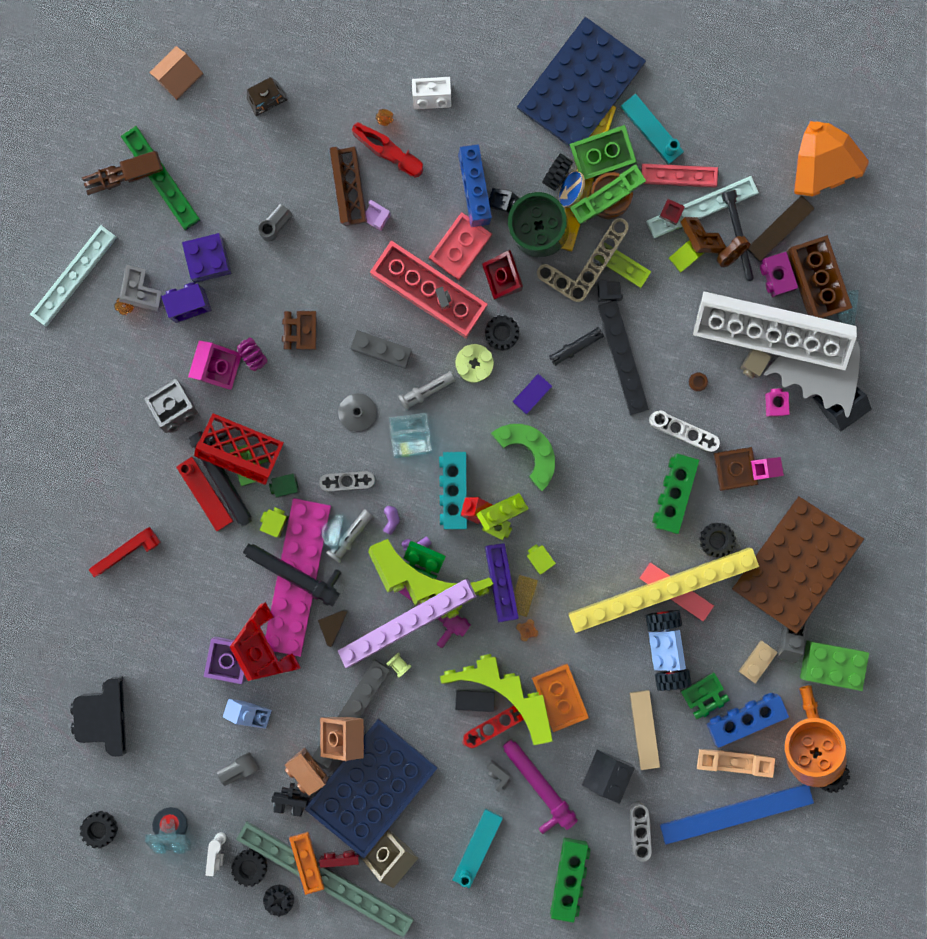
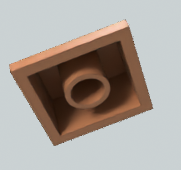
[320,717,364,761]
[285,748,329,796]

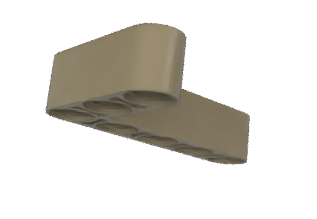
[537,218,629,302]

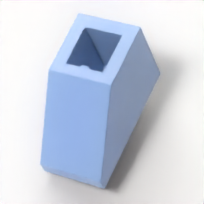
[223,699,272,729]

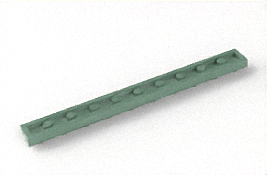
[236,821,413,937]

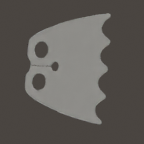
[764,340,860,418]

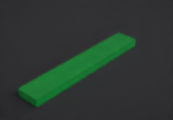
[121,126,201,231]

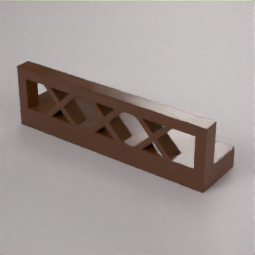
[330,146,367,226]

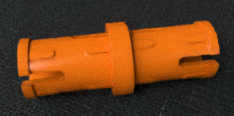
[799,685,820,718]

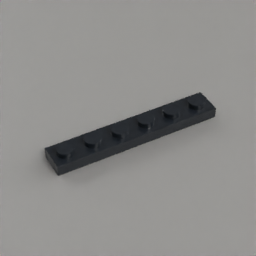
[598,300,649,415]

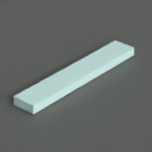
[646,176,759,239]
[30,225,117,327]

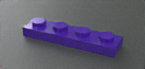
[485,543,519,623]

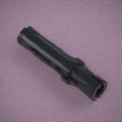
[549,327,604,366]

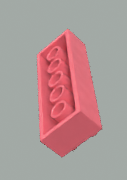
[370,240,488,338]

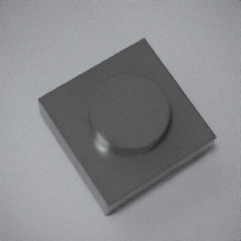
[435,287,451,310]

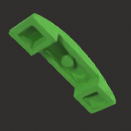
[570,164,646,224]

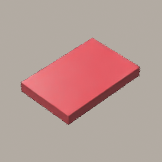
[428,212,493,281]

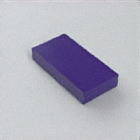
[512,374,552,414]

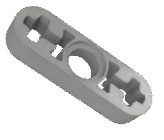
[319,471,375,491]

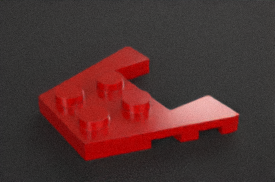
[230,602,301,681]

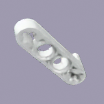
[649,410,720,452]

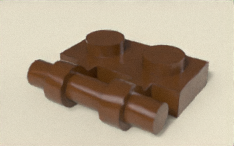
[282,311,317,350]

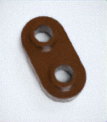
[716,236,750,268]

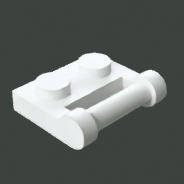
[205,832,227,876]

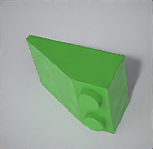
[570,125,637,180]

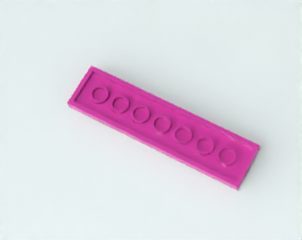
[265,498,331,657]

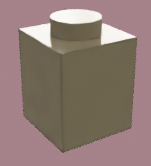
[740,349,772,379]

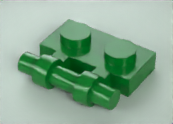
[403,541,446,579]
[680,672,730,720]

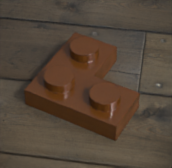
[680,217,727,253]

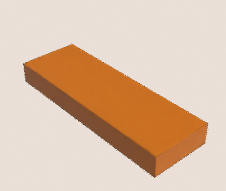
[289,832,325,895]

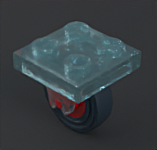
[145,807,191,854]

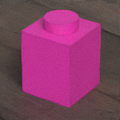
[751,457,784,480]

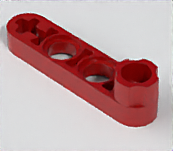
[89,527,161,578]
[462,705,524,749]

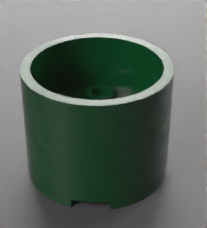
[508,192,569,258]

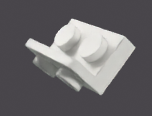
[412,77,451,109]

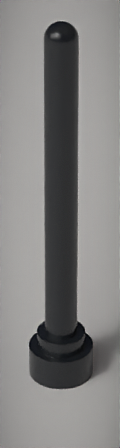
[721,190,754,281]

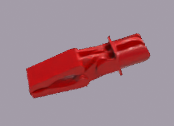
[352,122,423,178]

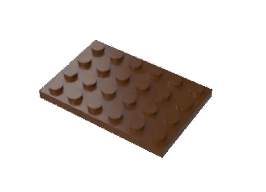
[732,496,864,634]

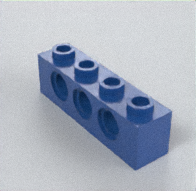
[458,144,492,227]
[706,693,789,748]

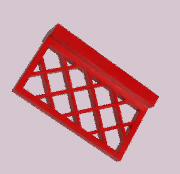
[194,413,284,485]

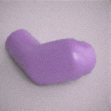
[383,506,400,535]
[402,537,432,552]

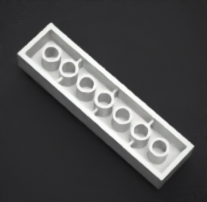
[693,292,857,370]

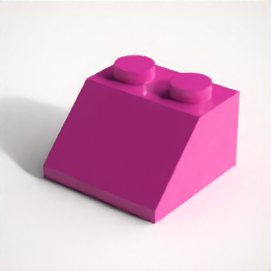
[188,340,241,390]

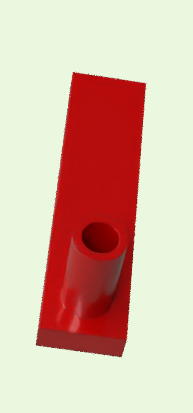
[176,457,233,531]

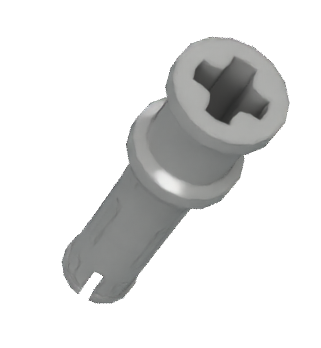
[398,371,455,411]
[326,509,373,563]

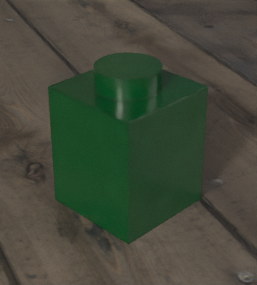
[269,473,300,498]

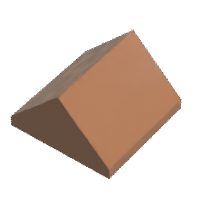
[149,46,203,100]

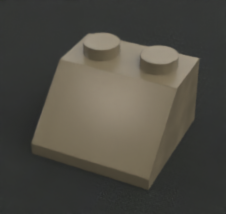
[361,830,418,888]

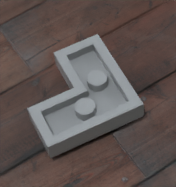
[119,265,161,311]

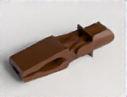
[82,151,163,195]

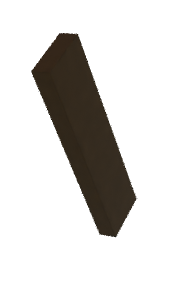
[747,195,815,262]

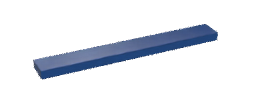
[660,784,814,845]

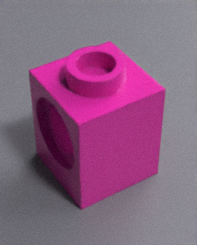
[765,388,790,417]

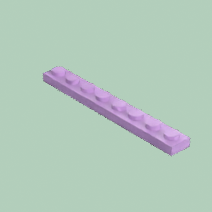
[338,579,477,668]

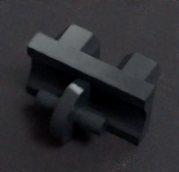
[271,783,309,817]

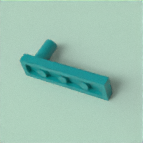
[620,94,684,165]
[452,808,503,889]

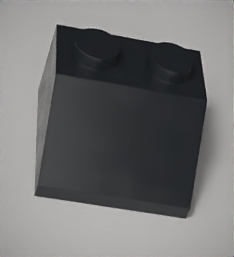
[813,387,872,431]
[582,749,635,804]

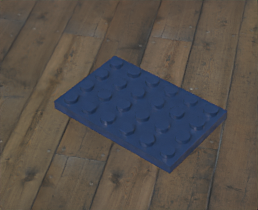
[517,17,646,148]
[304,718,438,858]

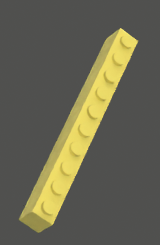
[568,547,759,633]

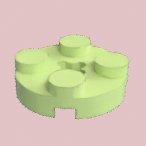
[455,344,494,383]

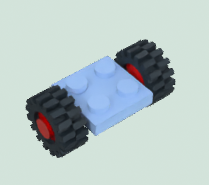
[645,610,692,691]

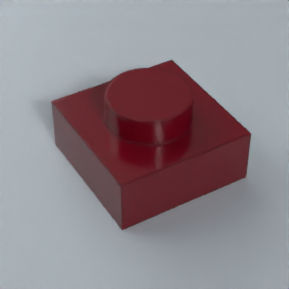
[659,199,685,225]

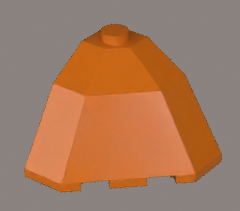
[794,121,869,196]

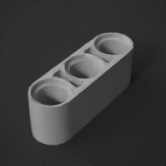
[629,801,652,862]

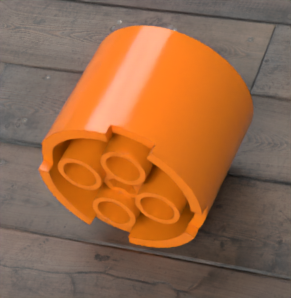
[785,718,846,787]

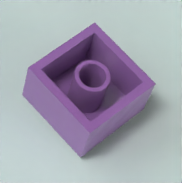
[204,637,246,684]

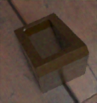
[318,609,348,647]

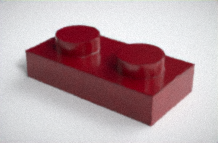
[319,850,360,868]

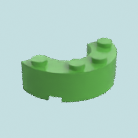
[491,424,555,491]

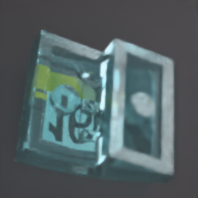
[389,413,432,458]

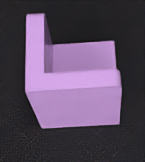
[366,200,391,231]

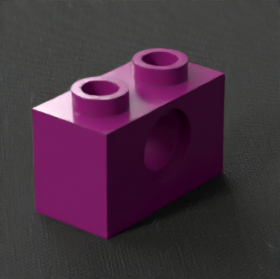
[760,252,798,298]

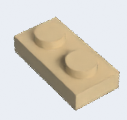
[739,641,778,683]

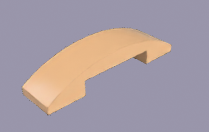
[697,749,775,778]

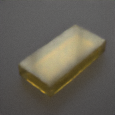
[514,575,538,617]

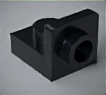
[489,188,519,214]

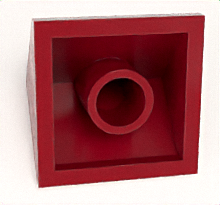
[482,250,523,300]

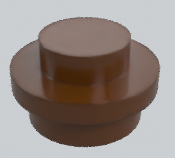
[689,372,708,392]

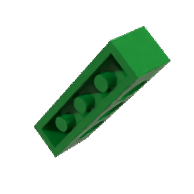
[652,453,699,534]
[550,837,591,923]

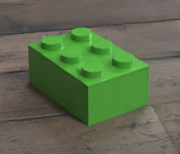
[800,640,869,691]

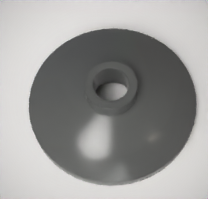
[338,393,377,432]

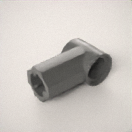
[258,204,293,241]
[217,752,259,786]

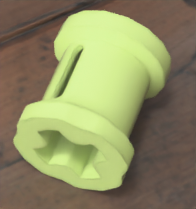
[386,653,411,678]

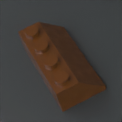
[786,235,852,319]

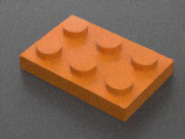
[532,664,589,732]

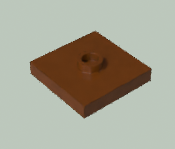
[713,447,759,491]

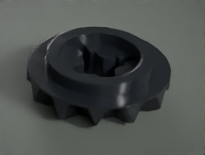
[263,885,294,917]

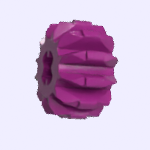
[237,337,267,371]

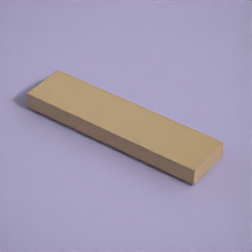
[630,690,660,770]

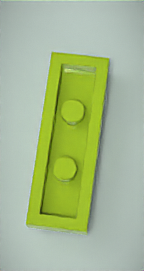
[594,242,651,288]
[476,493,529,531]

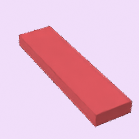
[641,164,718,188]
[640,563,714,622]

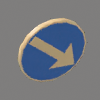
[559,171,585,208]

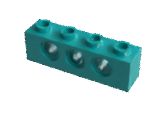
[439,452,467,529]

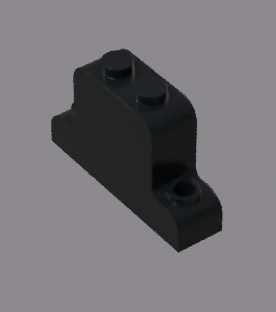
[70,676,126,757]

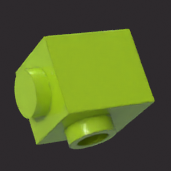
[260,507,289,538]
[482,521,512,540]

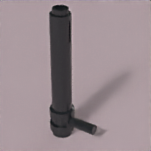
[189,431,252,527]
[243,543,341,607]

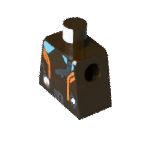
[247,77,287,116]

